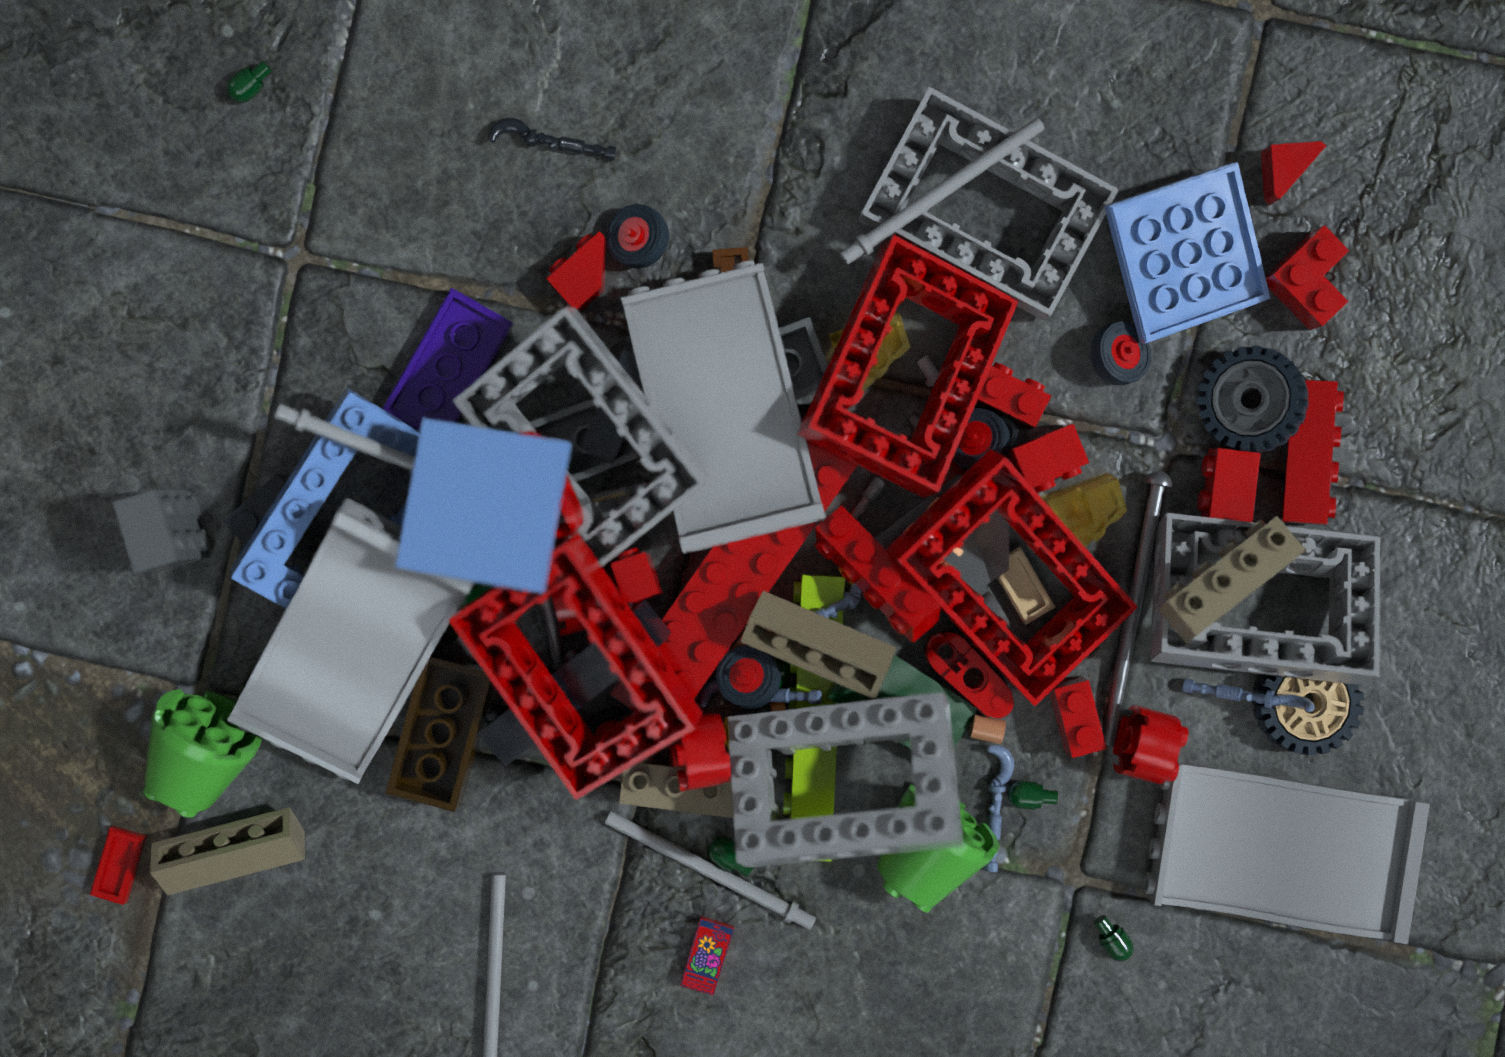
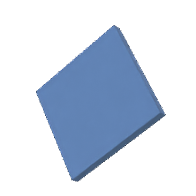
[1104,162,1271,344]
[395,418,572,594]

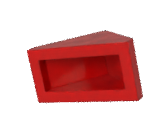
[1261,141,1326,205]

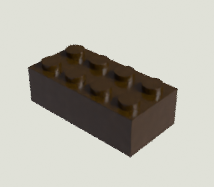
[386,652,494,812]

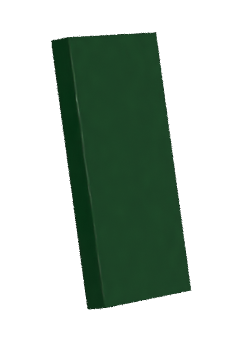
[825,655,978,750]

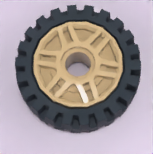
[1252,674,1364,755]

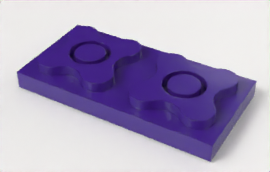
[382,288,514,432]

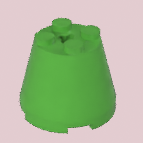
[144,689,263,818]
[877,784,1000,912]

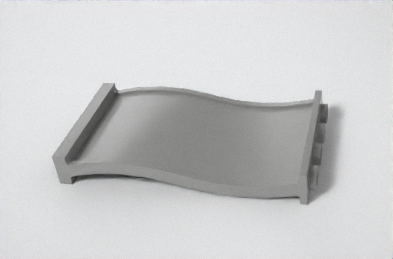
[621,261,825,554]
[227,498,475,784]
[1144,762,1430,944]

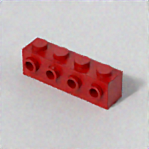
[1282,380,1344,526]
[815,506,940,643]

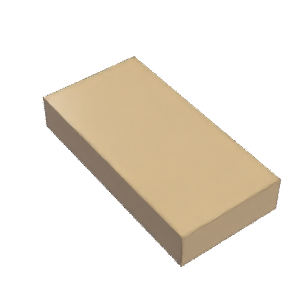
[996,547,1055,625]

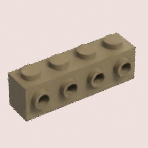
[1158,516,1306,644]
[741,591,897,699]
[619,754,734,818]
[150,807,305,896]

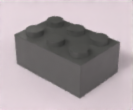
[112,489,211,574]

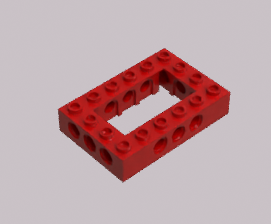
[797,235,1019,498]
[886,449,1138,706]
[448,532,703,800]

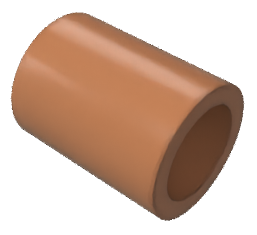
[969,714,1006,745]

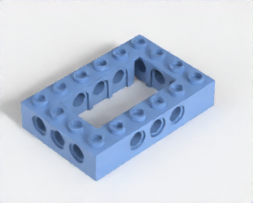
[230,387,420,609]

